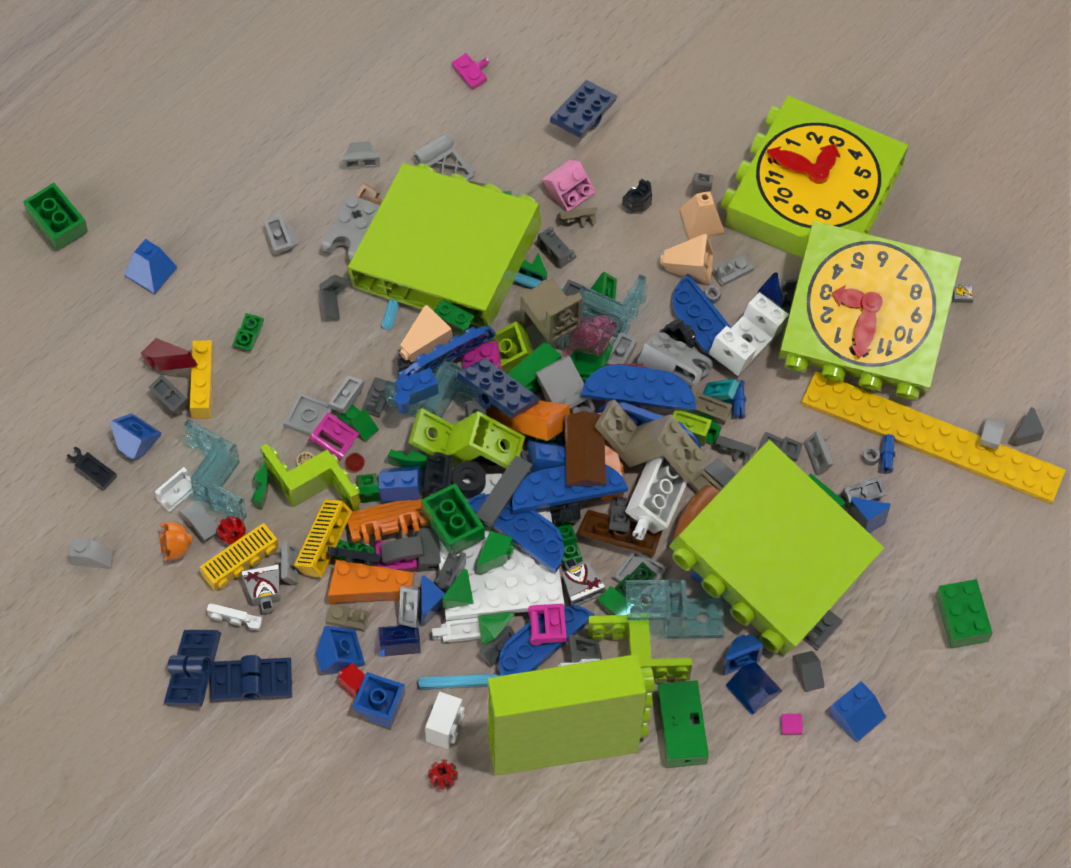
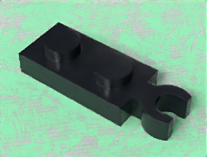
[67,447,117,490]
[327,546,382,566]

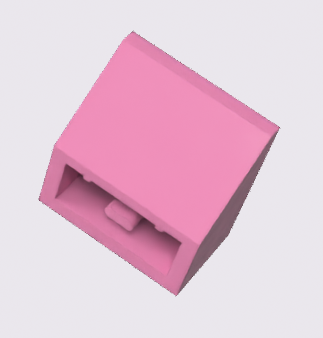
[541,160,596,211]

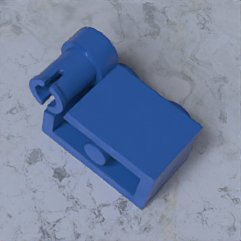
[395,368,439,414]

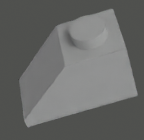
[69,538,114,569]

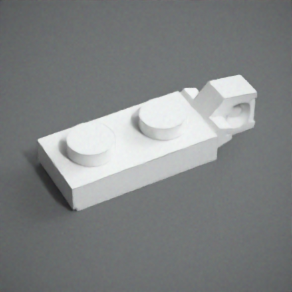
[207,603,263,631]
[431,618,481,643]

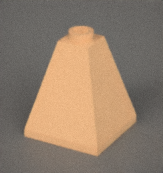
[680,191,725,240]
[660,234,714,286]
[399,305,453,362]

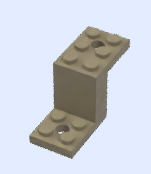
[520,278,583,344]
[595,399,705,483]

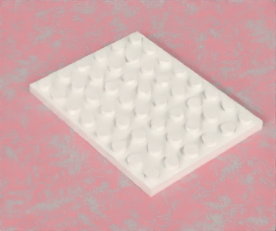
[430,472,564,621]

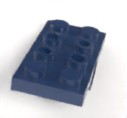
[550,80,617,138]
[457,358,539,418]
[164,630,222,707]
[211,655,292,702]

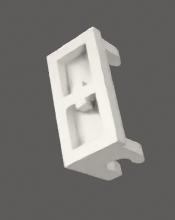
[155,467,199,513]

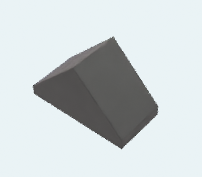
[692,173,714,197]
[1013,407,1044,447]
[568,635,602,663]
[793,651,824,692]

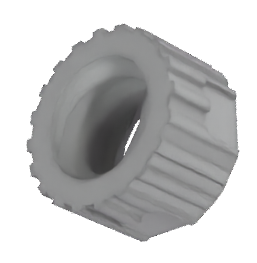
[704,285,721,304]
[862,446,880,466]

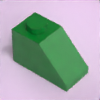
[477,531,515,574]

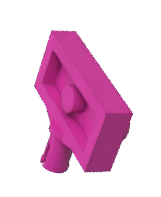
[452,53,489,90]

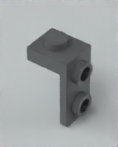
[319,275,349,321]

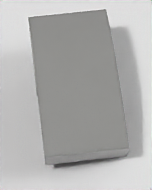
[979,417,1005,450]
[179,501,217,542]

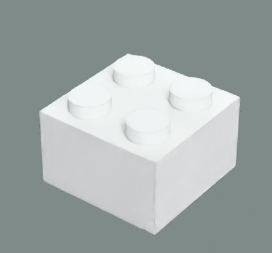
[425,692,465,749]

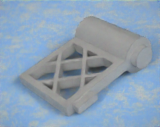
[413,134,475,180]

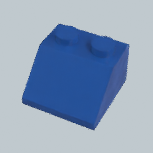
[527,439,566,473]
[379,466,422,502]
[352,672,405,729]
[829,681,886,742]

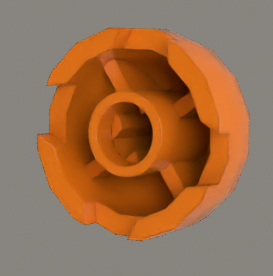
[159,521,192,561]

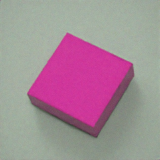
[781,714,803,735]

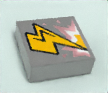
[953,283,973,302]

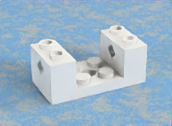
[709,292,789,376]

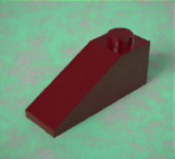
[141,338,198,371]

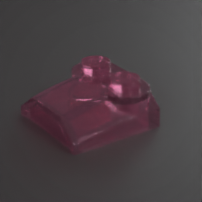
[569,315,617,356]

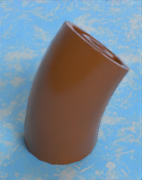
[673,485,720,541]

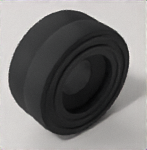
[451,461,486,498]

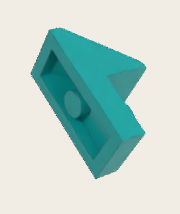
[703,379,739,404]

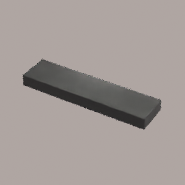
[476,456,533,528]

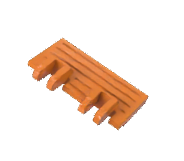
[347,497,429,544]

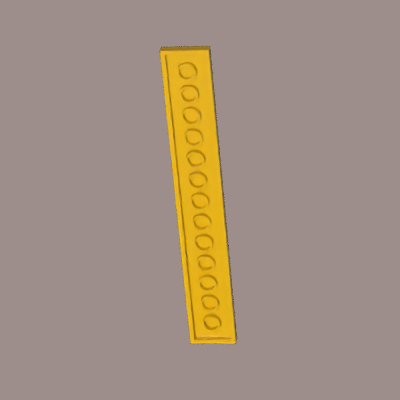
[801,371,1066,504]

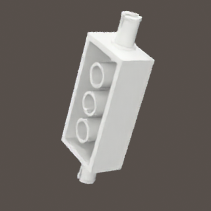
[625,456,687,540]

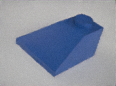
[125,239,177,295]
[110,413,162,460]
[316,626,365,674]
[722,634,763,676]

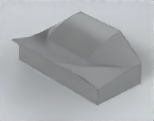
[343,141,380,170]
[263,215,299,254]
[607,332,637,366]

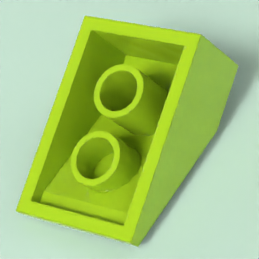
[486,322,534,373]

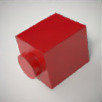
[338,663,365,699]

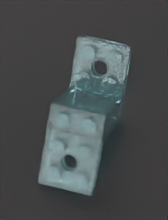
[557,274,648,351]
[384,360,478,418]
[184,419,247,521]
[625,580,724,639]

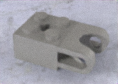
[322,194,380,261]
[637,332,712,386]

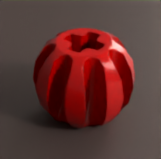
[217,516,246,545]
[428,759,458,790]

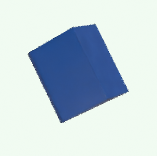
[848,497,891,534]
[420,576,445,626]

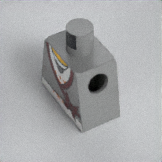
[562,559,606,607]
[241,564,280,613]

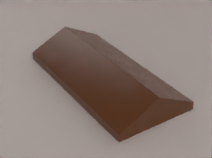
[565,411,606,487]
[579,510,663,556]

